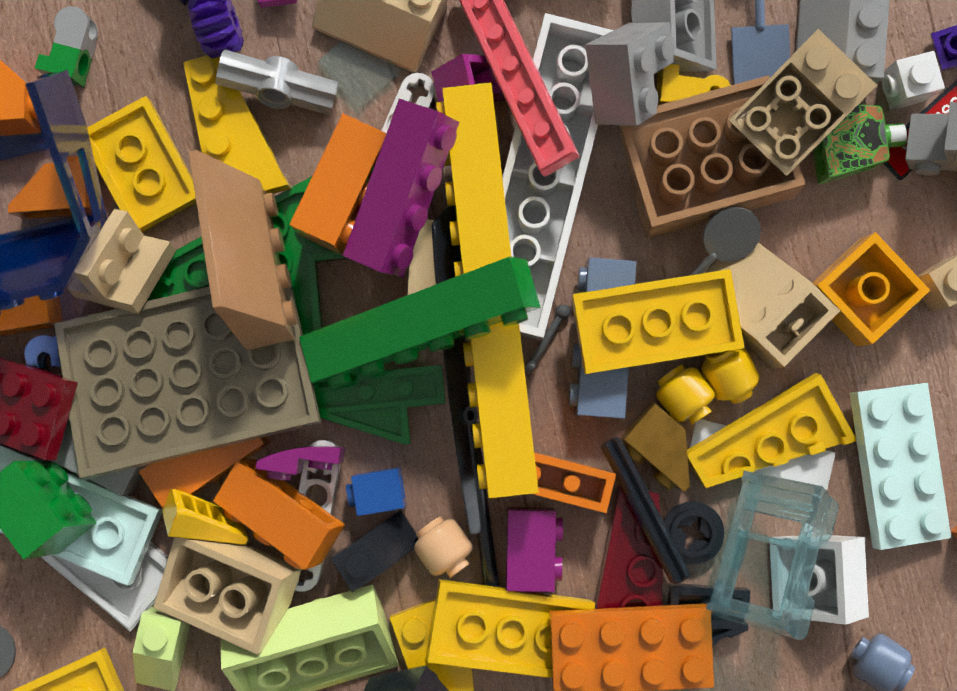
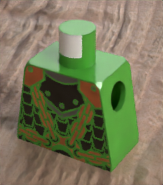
[813,105,907,184]

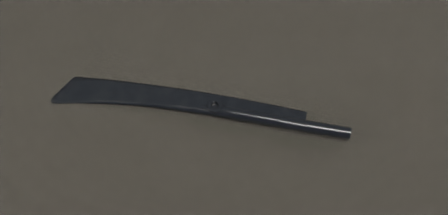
[431,205,499,587]

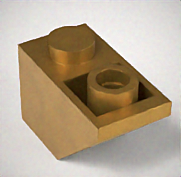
[620,404,690,492]

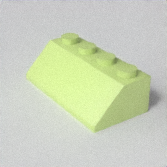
[220,584,399,691]

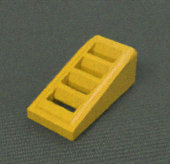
[162,489,248,545]

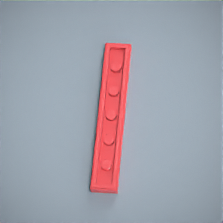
[459,0,580,177]

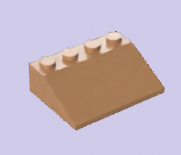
[618,75,805,239]
[189,150,298,350]

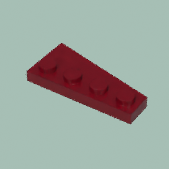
[595,485,663,609]

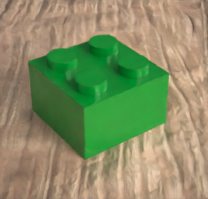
[0,461,97,560]

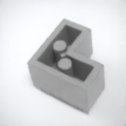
[585,22,675,126]
[905,102,957,176]

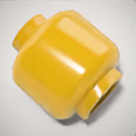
[701,348,760,404]
[656,364,715,425]

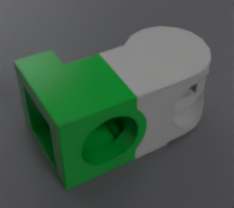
[35,6,98,88]

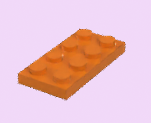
[549,604,714,691]

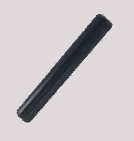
[601,437,690,585]

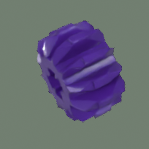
[188,0,244,59]

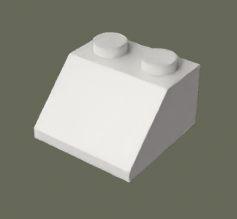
[769,535,869,625]

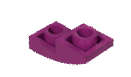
[256,446,345,480]

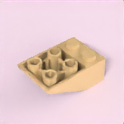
[728,29,877,176]
[704,243,840,369]

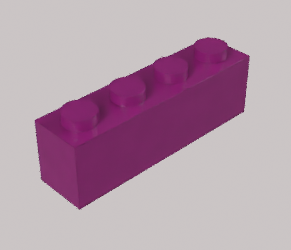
[343,98,460,277]

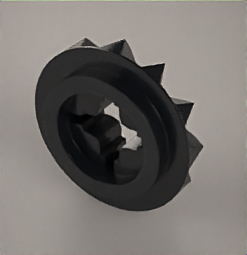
[663,501,724,564]

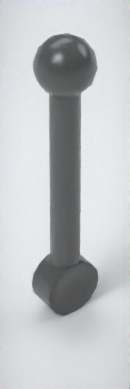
[524,304,570,376]

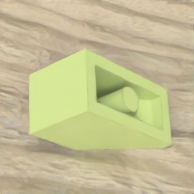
[132,606,190,691]

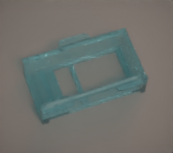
[706,471,839,640]

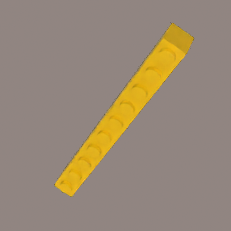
[436,83,539,498]

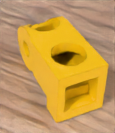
[656,64,731,106]

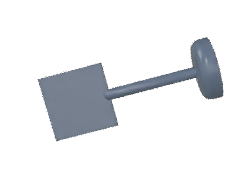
[731,0,790,85]

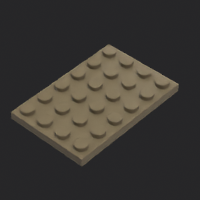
[54,271,321,480]

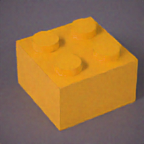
[812,232,930,347]

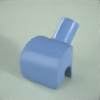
[24,335,61,368]

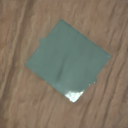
[318,41,406,109]

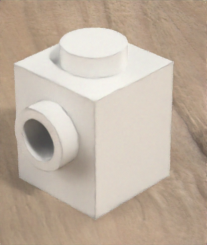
[881,51,945,110]

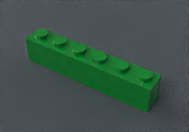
[299,256,541,388]

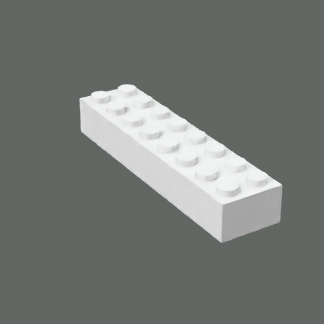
[502,13,614,340]

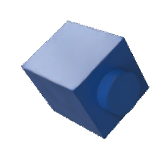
[346,467,407,516]

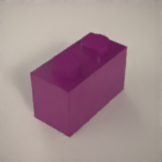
[506,507,563,592]

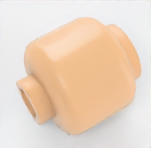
[414,516,473,578]

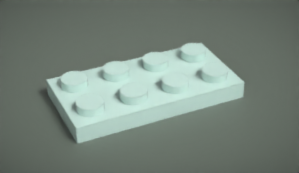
[850,383,951,550]

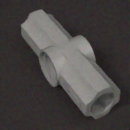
[215,50,338,115]

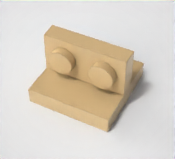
[67,209,176,314]

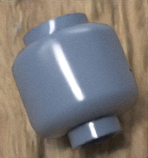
[850,633,915,691]

